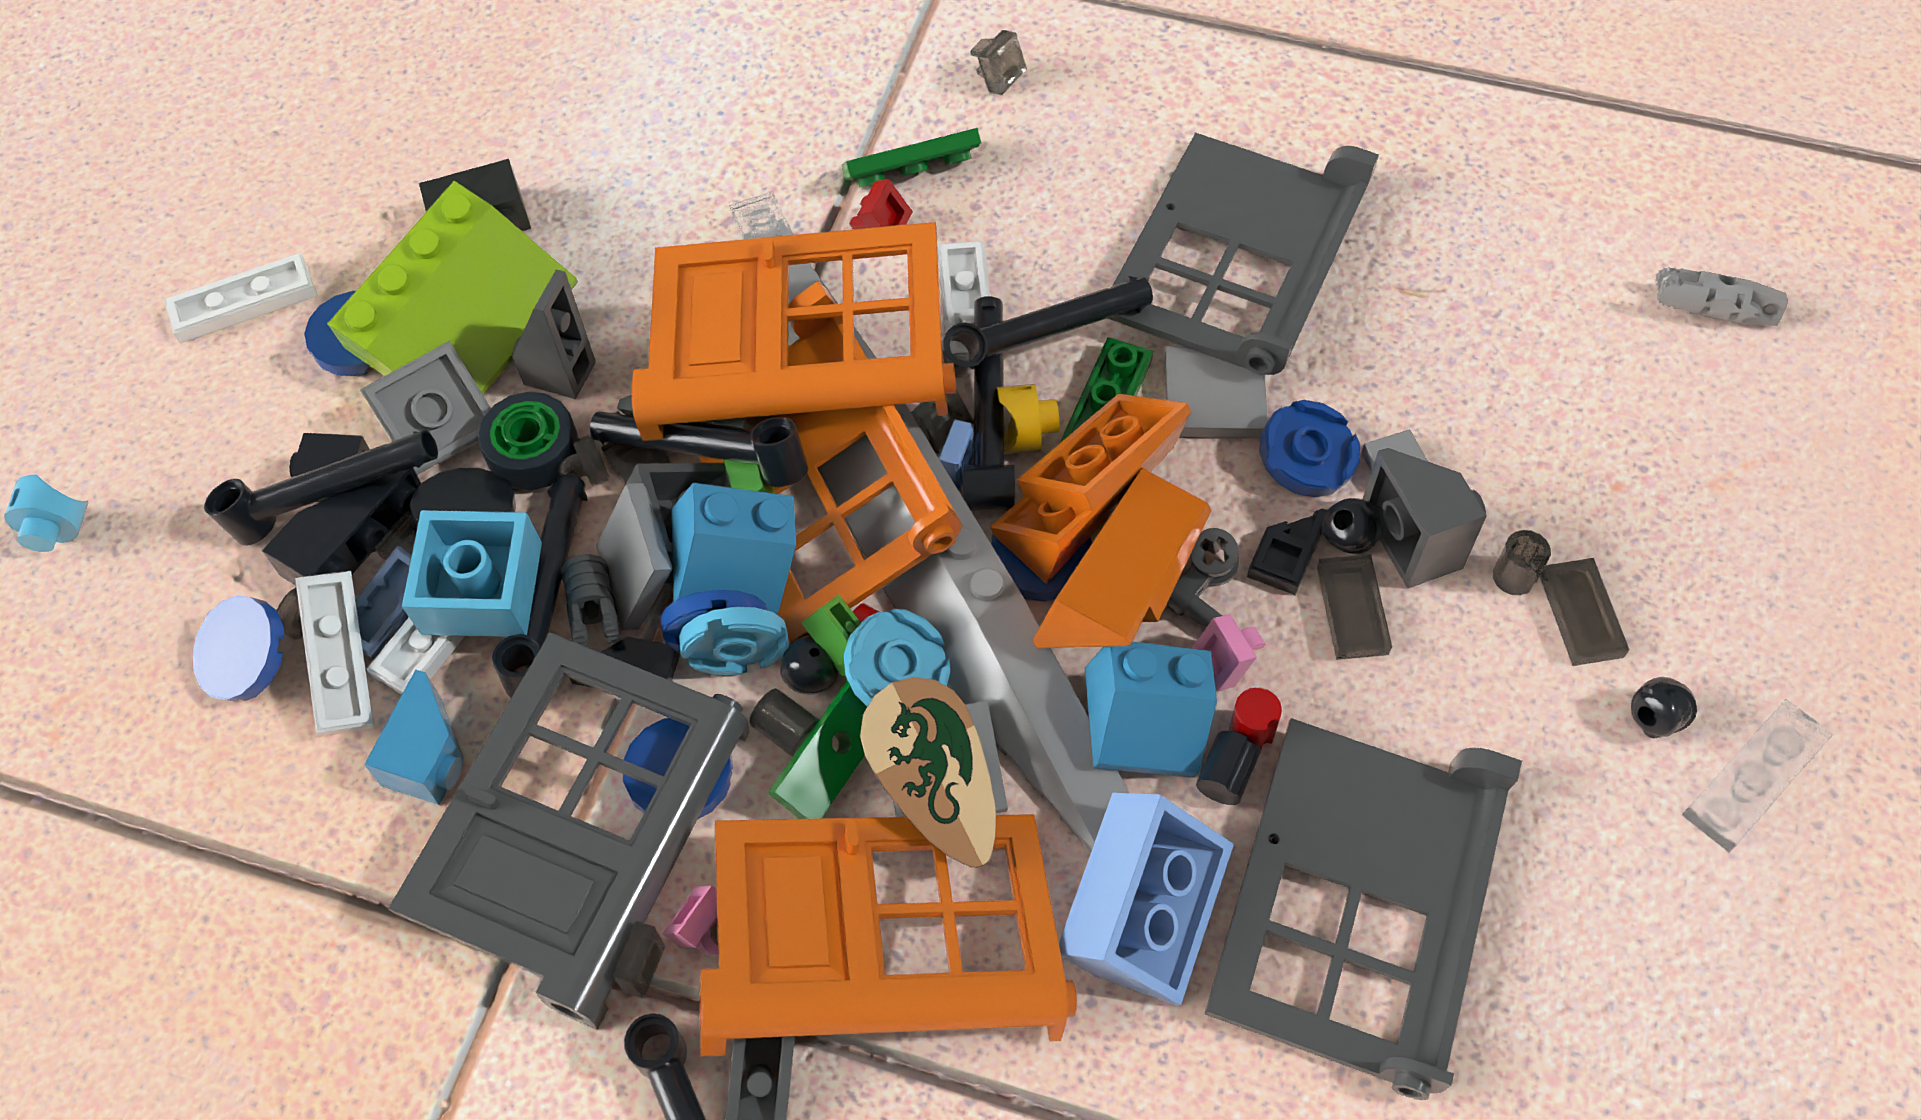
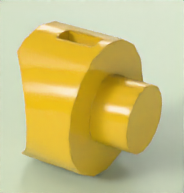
[996,384,1060,454]

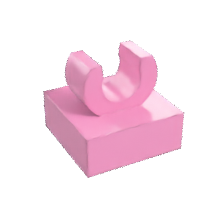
[1193,614,1266,691]
[662,885,719,956]

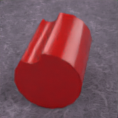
[1229,687,1282,753]

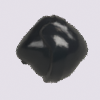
[1322,498,1381,554]
[780,635,839,695]
[1631,677,1697,738]

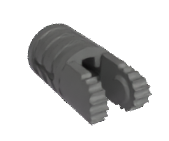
[561,554,621,647]

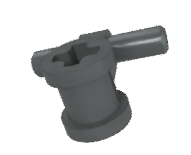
[1166,528,1239,629]

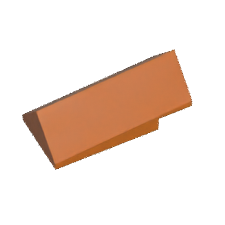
[990,394,1192,584]
[1032,468,1212,648]

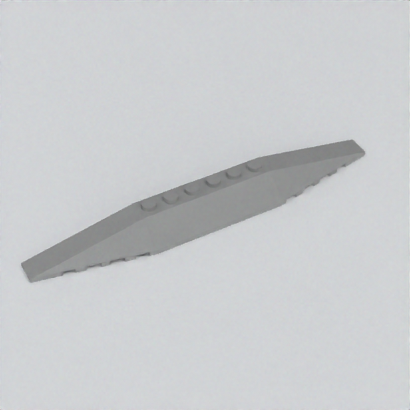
[756,226,1129,852]

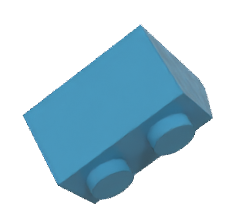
[672,483,796,615]
[1085,642,1217,778]

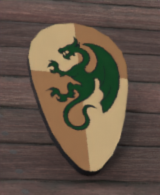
[860,677,996,868]

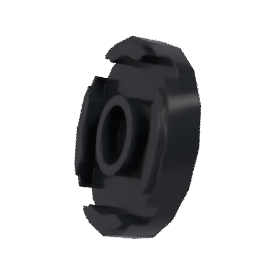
[410,468,516,527]

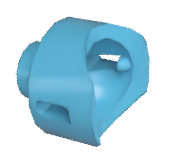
[4,475,89,552]

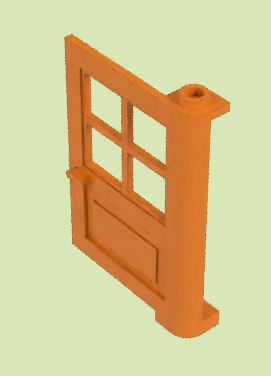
[632,222,956,441]
[699,280,962,643]
[700,814,1077,1056]

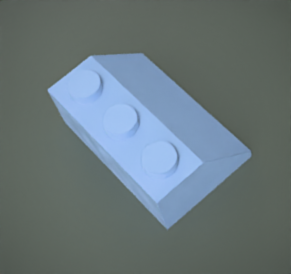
[1059,793,1234,1006]

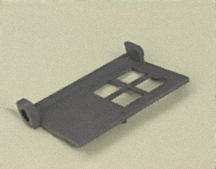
[1108,132,1379,375]
[388,633,750,1030]
[1204,718,1522,1100]

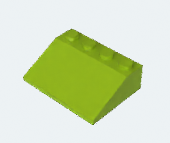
[327,181,578,394]

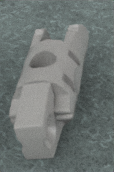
[1655,267,1788,326]

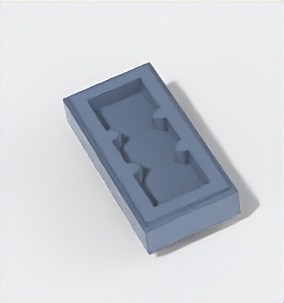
[355,546,412,659]

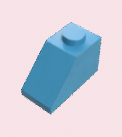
[364,669,464,805]

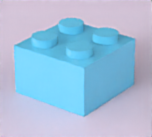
[402,510,542,637]

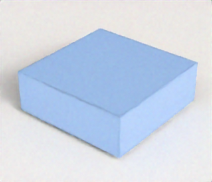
[939,419,974,489]

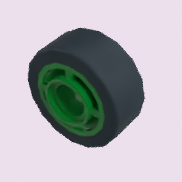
[478,392,580,490]

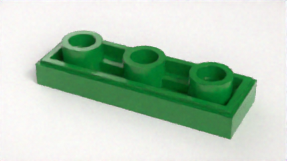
[841,127,981,188]
[1059,337,1153,444]
[768,680,867,819]

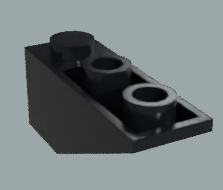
[262,468,421,585]

